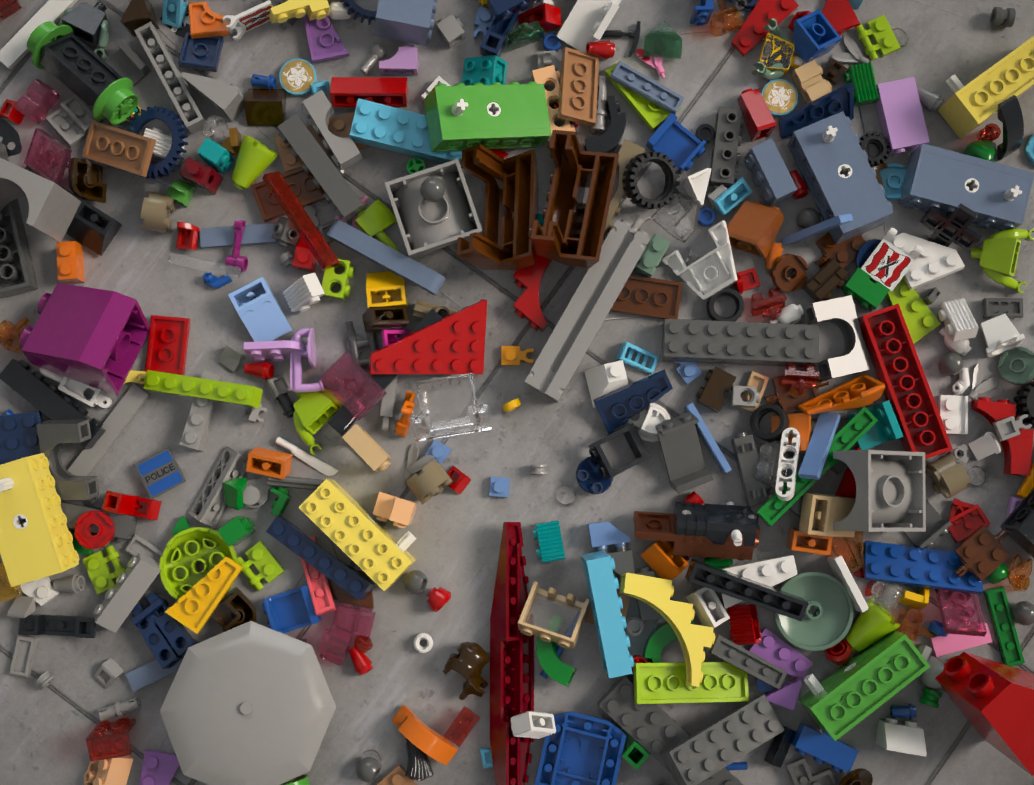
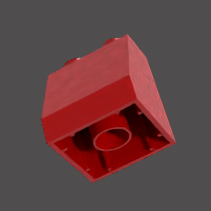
[935,652,1034,776]

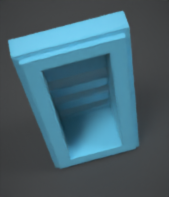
[615,342,659,374]

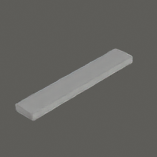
[67,383,150,476]

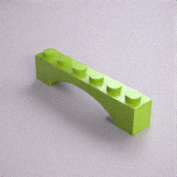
[143,370,263,408]

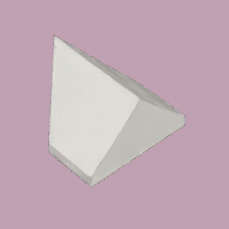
[683,168,711,209]

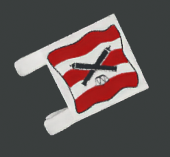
[222,0,273,41]
[861,228,923,292]

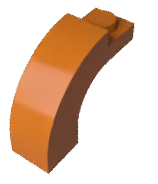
[392,705,458,765]

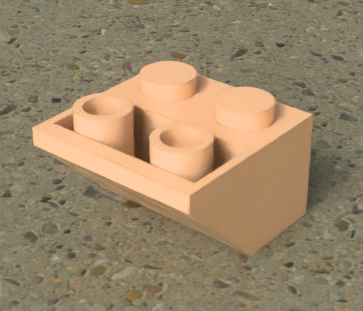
[83,745,133,785]

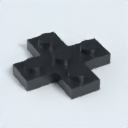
[920,203,982,252]

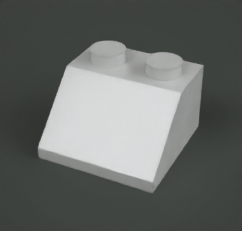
[875,717,927,757]

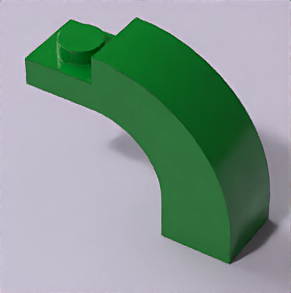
[536,615,577,688]
[643,621,693,663]

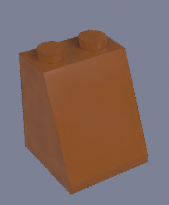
[727,200,785,259]

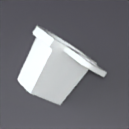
[980,314,1025,357]
[627,403,671,442]

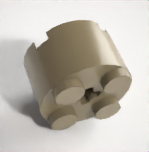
[140,191,176,233]
[925,453,970,499]
[406,460,453,505]

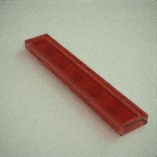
[262,171,340,270]

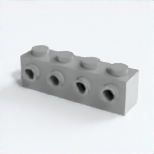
[93,552,161,633]

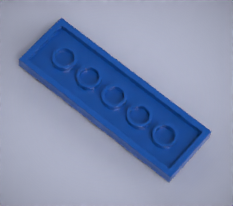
[864,541,983,595]

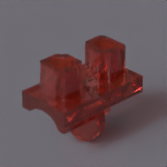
[751,288,787,321]
[781,363,820,394]
[444,706,480,747]

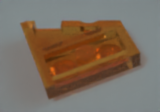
[831,531,864,573]

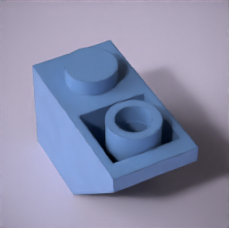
[588,521,631,550]

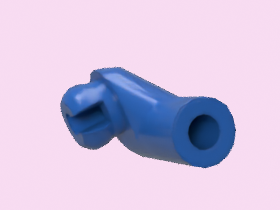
[202,272,232,289]

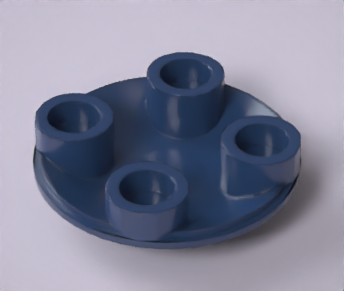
[576,456,614,494]

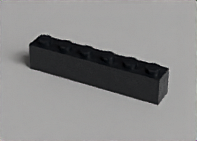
[0,359,106,448]
[685,559,808,621]

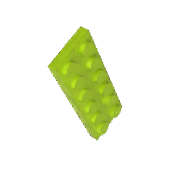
[633,662,749,704]

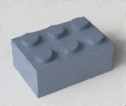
[744,138,797,207]

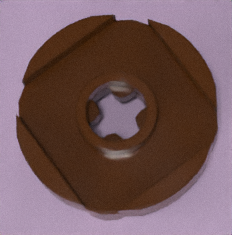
[769,253,808,292]

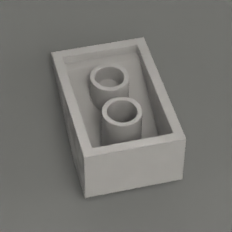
[180,72,245,122]

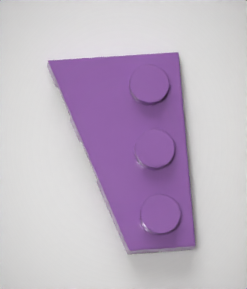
[748,627,813,679]

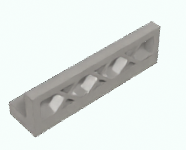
[189,446,248,528]

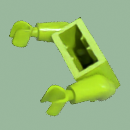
[971,229,1034,293]
[293,389,348,455]

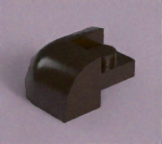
[68,157,107,203]
[211,587,257,632]

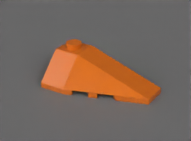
[798,374,885,414]

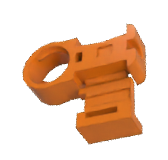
[395,391,416,438]

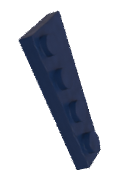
[778,82,854,138]
[593,369,673,435]

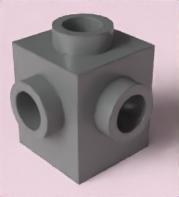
[271,216,304,248]

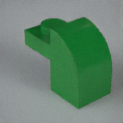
[620,727,651,770]

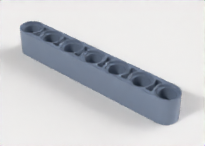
[326,219,446,296]

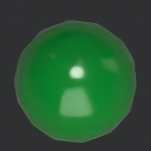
[985,563,1009,584]

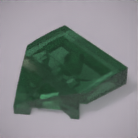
[507,21,544,52]
[643,21,682,59]

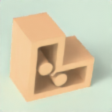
[373,492,418,528]

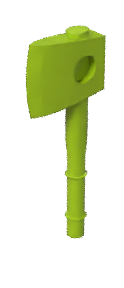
[355,199,401,253]

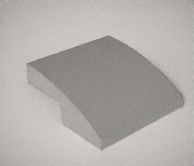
[45,94,100,148]

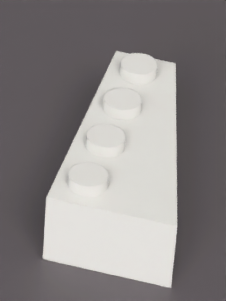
[718,554,798,609]

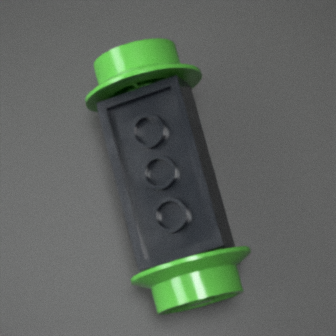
[27,21,139,125]

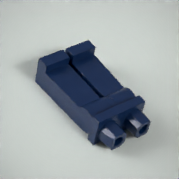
[131,592,198,669]

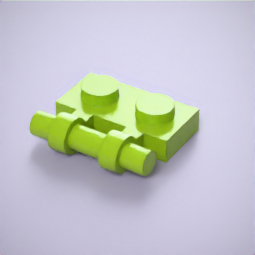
[855,15,901,61]
[237,541,285,592]
[82,545,126,595]

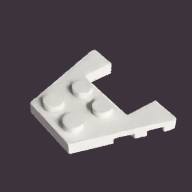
[662,220,738,300]

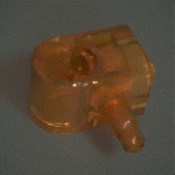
[709,0,743,36]
[0,317,29,353]
[895,607,933,642]

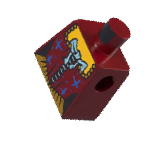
[180,157,223,195]

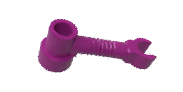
[225,220,248,272]

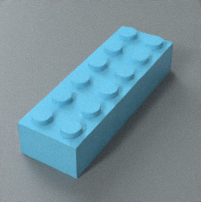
[350,98,462,166]
[581,550,634,679]

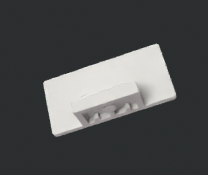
[557,0,621,53]

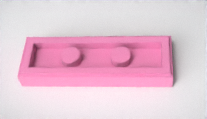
[929,622,992,657]

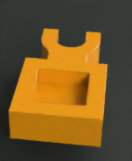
[501,346,534,366]

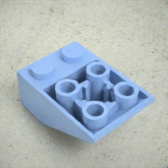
[228,277,293,342]

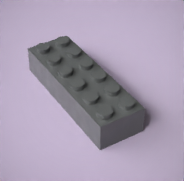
[661,694,785,785]

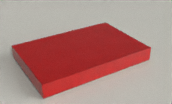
[145,315,191,375]

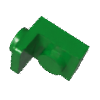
[270,487,292,517]

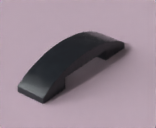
[997,95,1024,160]
[19,614,96,638]

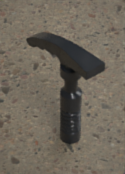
[601,21,641,57]

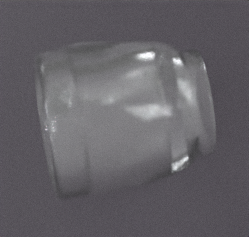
[871,582,903,611]

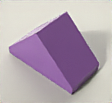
[762,678,802,710]

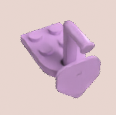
[244,328,325,393]

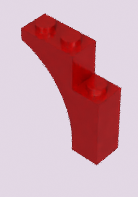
[513,255,553,332]
[971,397,1034,476]

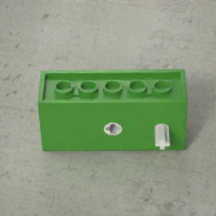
[424,82,552,152]
[798,630,931,741]

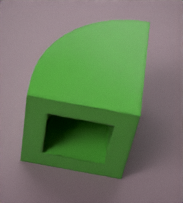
[166,179,197,207]

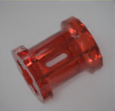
[977,123,1001,142]

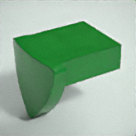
[223,478,247,511]

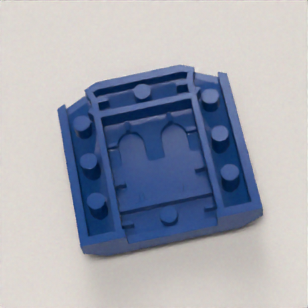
[535,711,627,785]

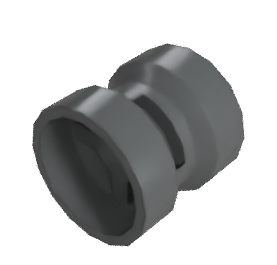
[990,7,1016,27]

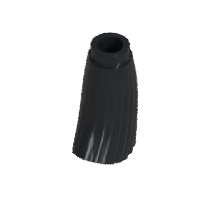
[405,738,434,781]

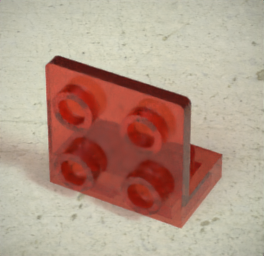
[86,717,136,762]

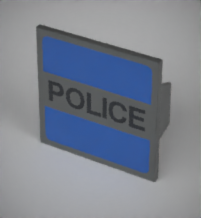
[134,447,186,499]

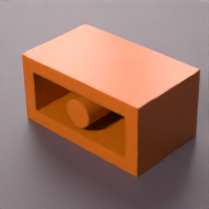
[56,241,85,284]
[246,447,293,479]
[786,528,833,555]
[640,540,689,580]

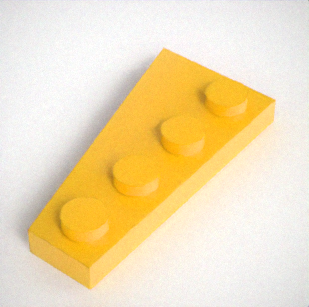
[165,556,244,634]

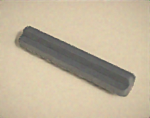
[267,476,324,490]

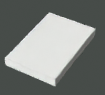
[825,554,869,613]

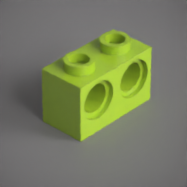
[322,257,355,301]

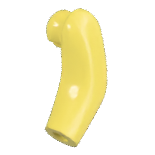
[123,370,147,385]

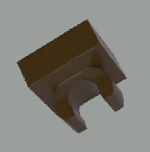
[821,58,847,85]

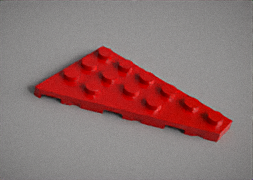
[369,299,487,374]

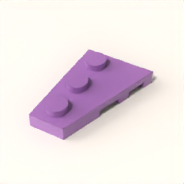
[304,14,349,63]
[139,749,180,785]

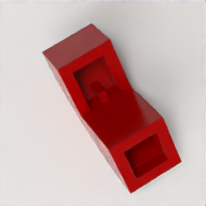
[102,491,162,520]

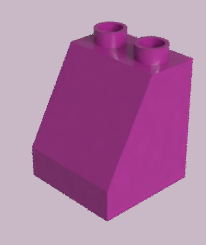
[19,283,150,396]

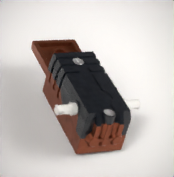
[633,501,760,560]

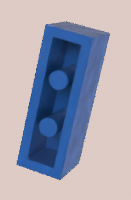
[792,722,859,773]

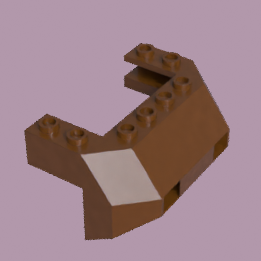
[529,130,619,268]
[457,144,539,270]

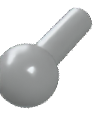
[360,44,386,75]

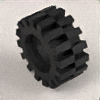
[859,132,891,167]

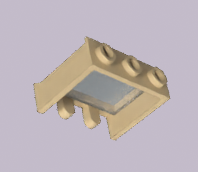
[518,581,590,649]

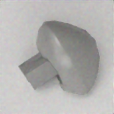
[921,656,947,689]

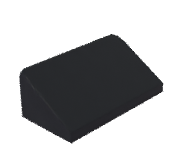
[764,725,797,768]

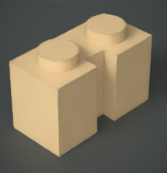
[791,60,832,104]

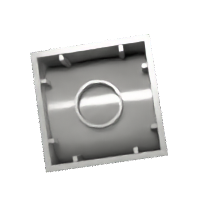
[0,158,81,243]
[385,159,483,262]
[833,450,926,532]

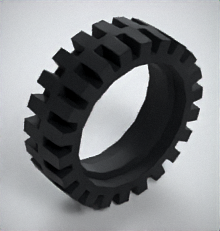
[622,152,680,209]

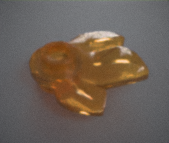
[1008,554,1033,592]

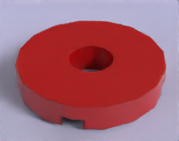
[74,510,115,549]

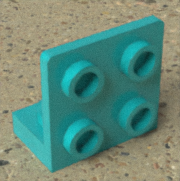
[462,55,508,86]
[847,400,904,450]

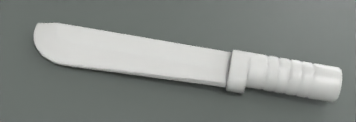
[275,436,339,476]

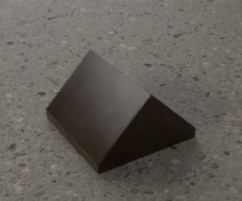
[120,0,160,37]
[244,89,286,127]

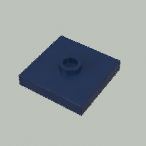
[178,31,224,72]

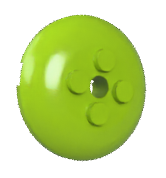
[159,527,238,600]

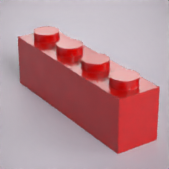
[330,77,408,107]

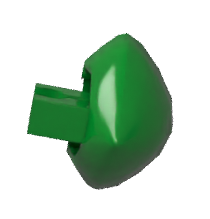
[963,140,996,162]

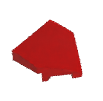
[822,0,860,36]
[947,498,991,543]

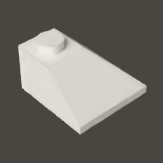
[584,360,628,408]

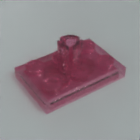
[24,128,72,186]
[319,352,387,420]
[935,589,987,637]

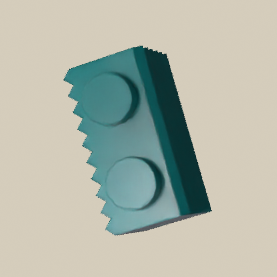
[197,138,234,174]
[532,520,565,563]

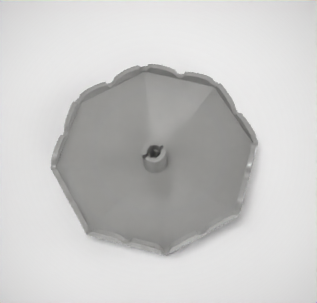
[160,621,336,785]

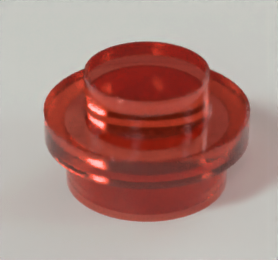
[354,635,373,653]

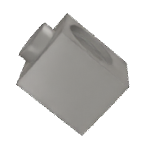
[730,385,760,407]

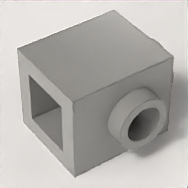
[436,14,465,49]

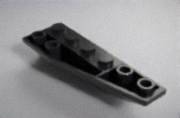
[25,165,122,256]

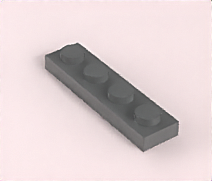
[709,635,787,690]

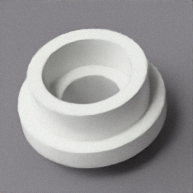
[414,633,433,653]

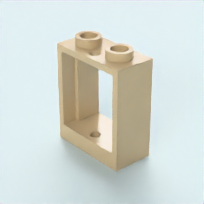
[342,424,392,472]

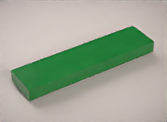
[983,586,1025,666]

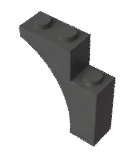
[596,546,661,620]

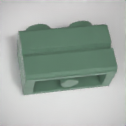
[634,234,670,278]

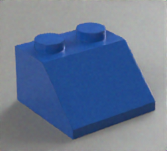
[794,10,842,63]

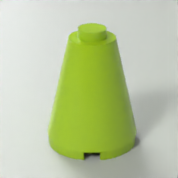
[231,134,278,190]
[845,597,901,652]

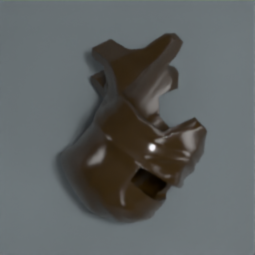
[443,641,490,700]

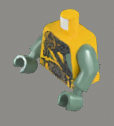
[752,18,803,81]

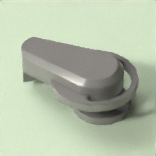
[243,475,272,508]

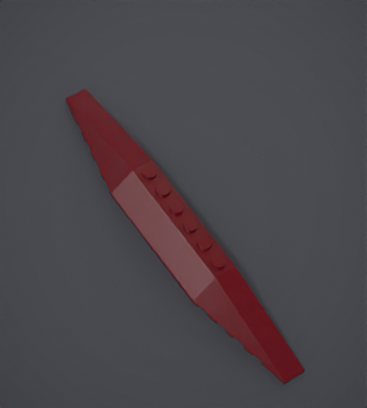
[490,522,534,785]

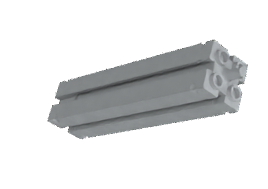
[524,217,651,402]

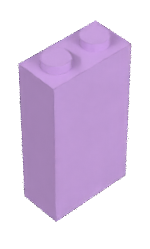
[875,77,930,156]

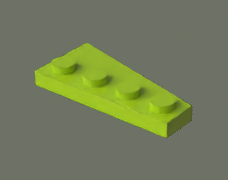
[604,62,681,131]
[886,277,941,344]

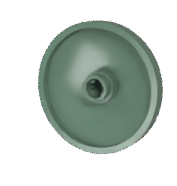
[773,571,854,651]

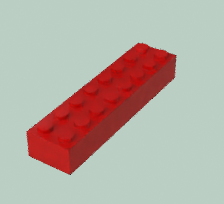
[858,303,953,459]

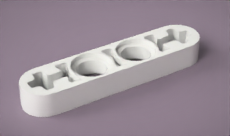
[775,427,800,501]

